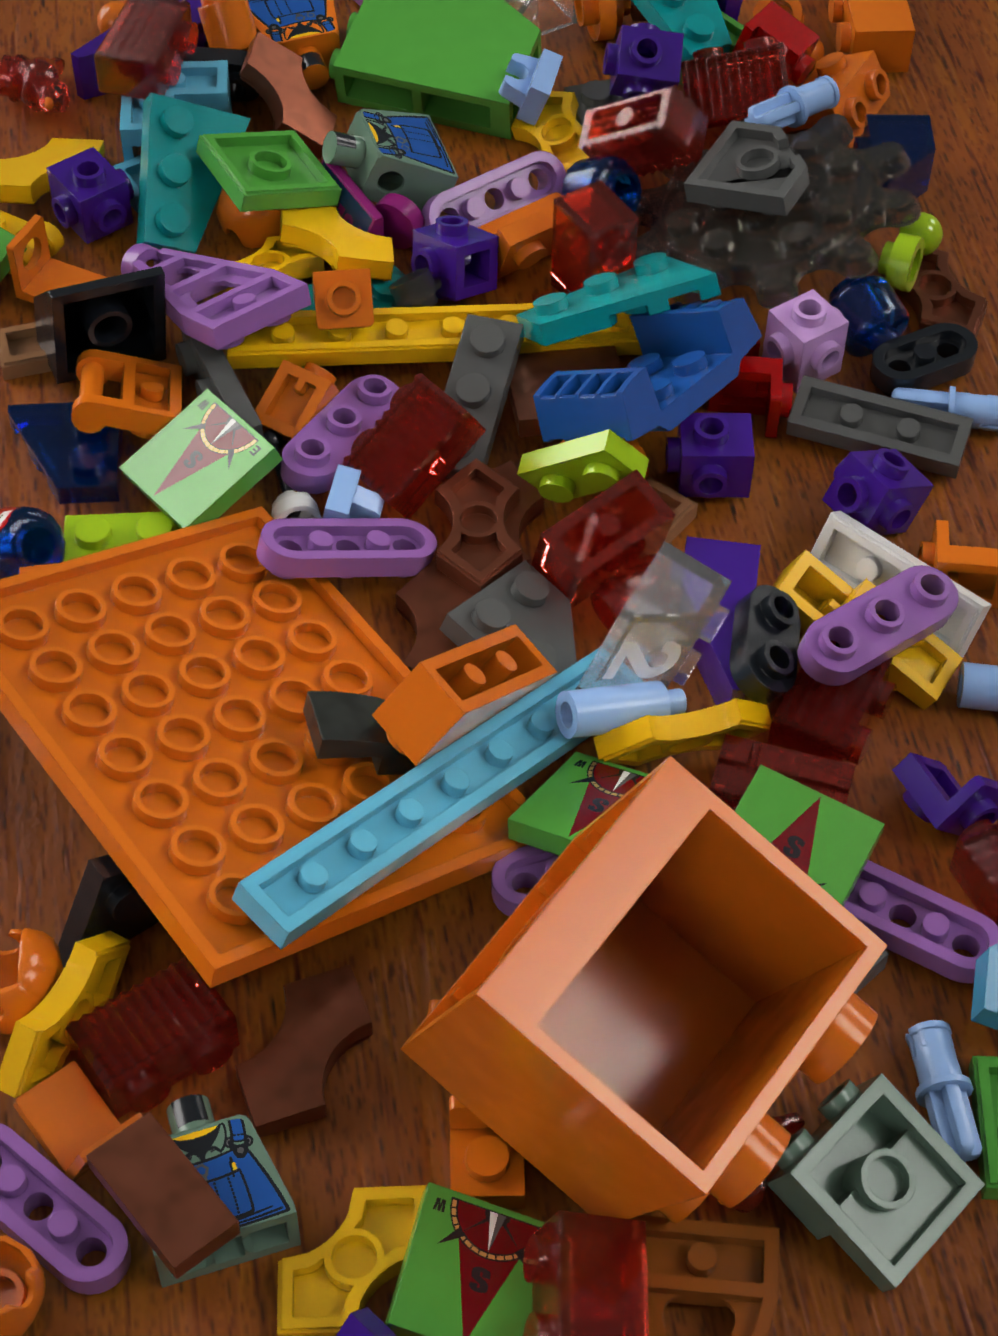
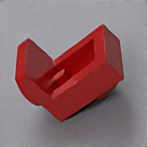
[708,356,793,438]

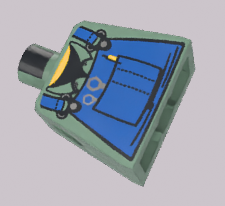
[322,108,459,212]
[152,1094,301,1288]

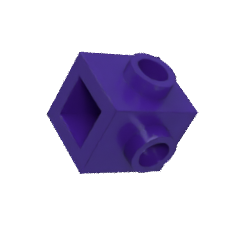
[603,23,684,104]
[46,147,134,244]
[411,215,499,301]
[665,413,755,498]
[822,448,934,535]

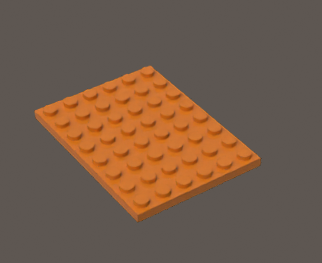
[0,506,527,988]

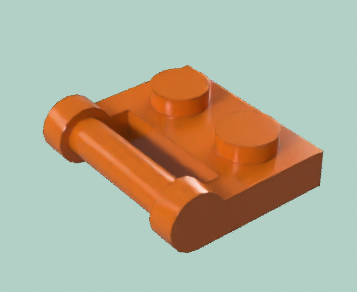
[71,349,182,439]

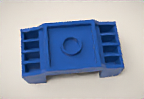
[533,297,762,442]

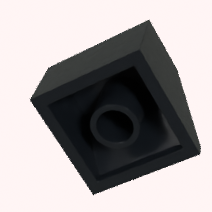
[34,266,166,384]

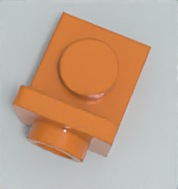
[312,268,374,330]
[255,359,340,442]
[918,520,998,609]
[449,1095,525,1209]

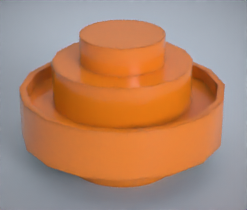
[574,0,631,42]

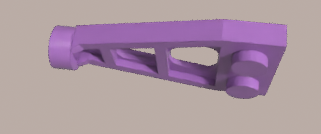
[121,243,312,350]

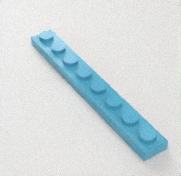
[232,647,639,950]

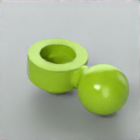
[878,212,943,292]

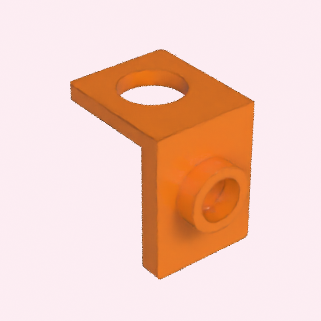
[6,214,107,303]
[13,1061,143,1181]

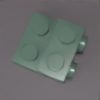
[766,1073,985,1292]

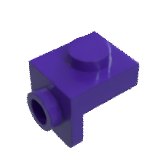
[892,752,998,838]

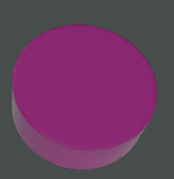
[375,193,425,249]

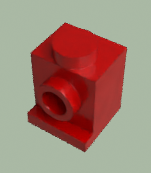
[728,1,820,90]

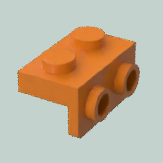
[785,50,890,149]
[478,188,600,279]

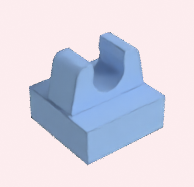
[499,48,563,126]
[322,464,385,518]

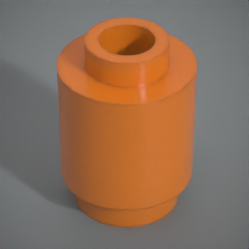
[197,0,257,51]

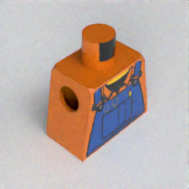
[248,0,340,90]

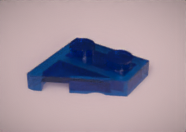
[8,402,122,504]

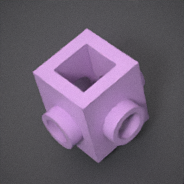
[762,289,849,393]

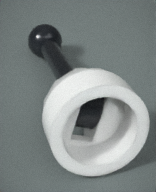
[263,429,322,520]

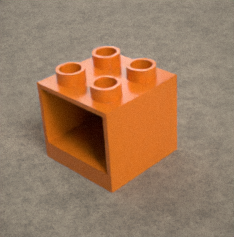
[400,756,888,1227]

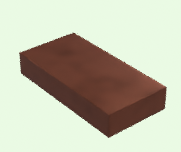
[86,1112,241,1279]

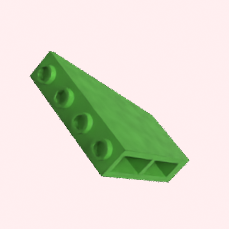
[329,0,542,140]

